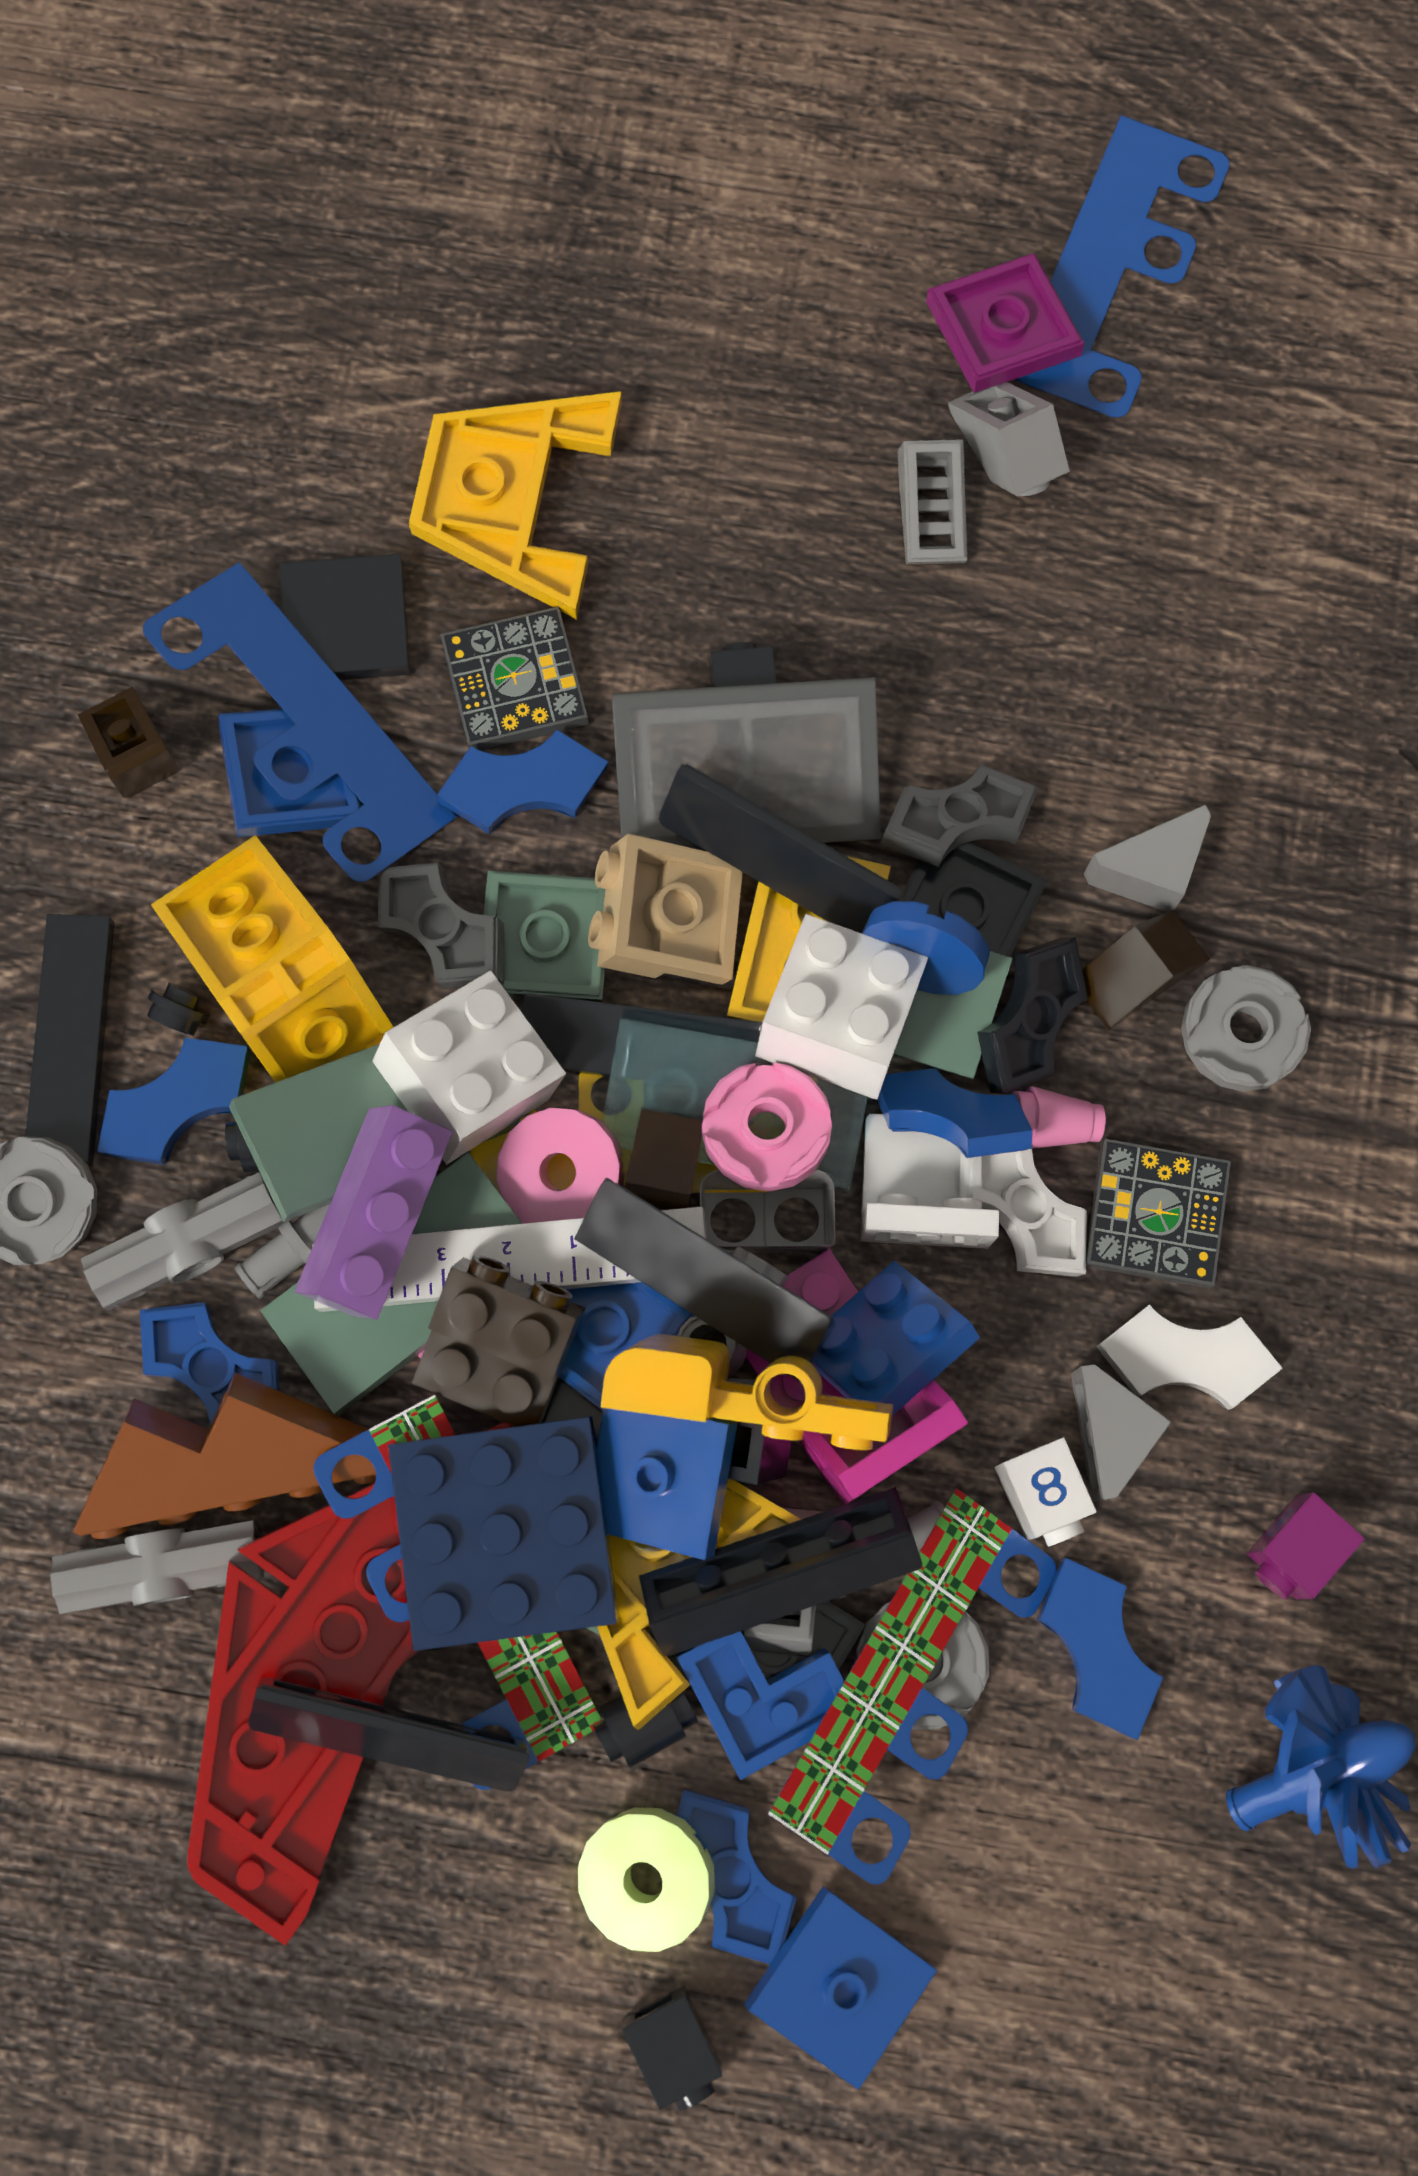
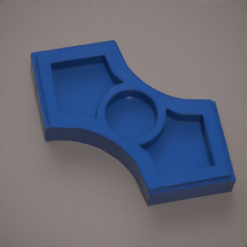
[437,729,608,834]
[97,1037,251,1165]
[877,1068,1033,1158]
[140,1303,280,1424]
[1037,1558,1163,1740]
[676,1788,796,1964]

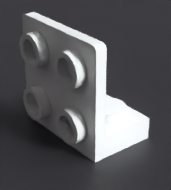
[860,1114,999,1249]

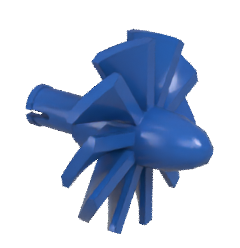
[1226,1665,1416,1869]

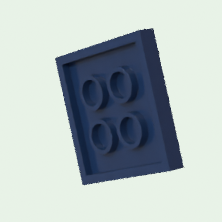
[388,1416,619,1651]

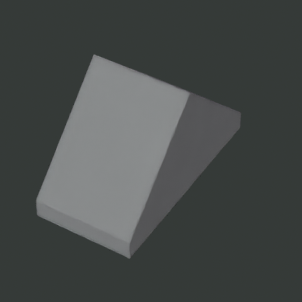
[1083,805,1211,912]
[1071,1364,1171,1503]

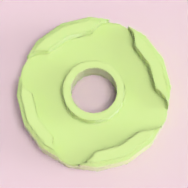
[578,1807,715,1952]

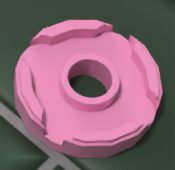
[702,1063,832,1192]
[496,1108,625,1224]

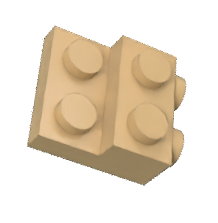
[588,834,742,985]

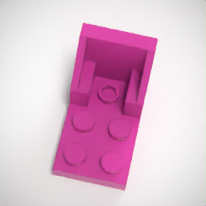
[745,1249,968,1505]

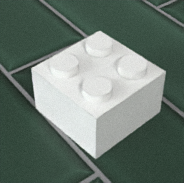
[755,914,928,1100]
[372,970,566,1165]

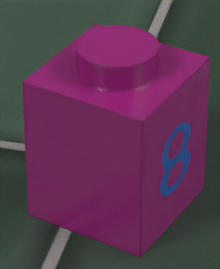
[1246,1492,1365,1600]

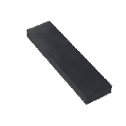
[25,914,115,1167]

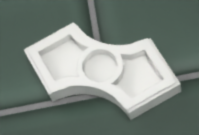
[959,1149,1087,1277]
[1096,1305,1283,1410]

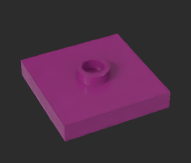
[926,253,1084,393]

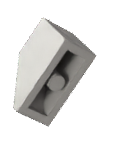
[948,382,1070,496]

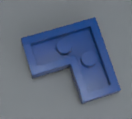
[675,1631,844,1780]

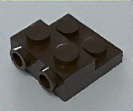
[412,1255,586,1427]

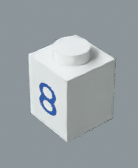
[994,1437,1097,1547]

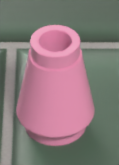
[1012,1086,1106,1149]

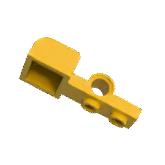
[601,1334,893,1450]

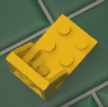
[151,836,394,1083]

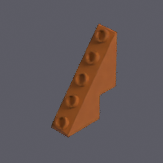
[73,1373,376,1539]

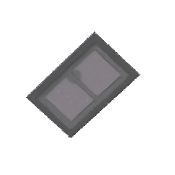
[612,677,881,850]

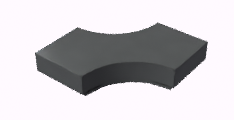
[881,765,1039,867]
[378,863,504,989]

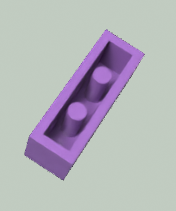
[294,1105,452,1320]

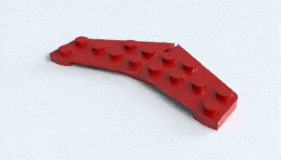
[187,1422,515,1946]

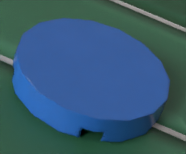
[862,901,990,995]

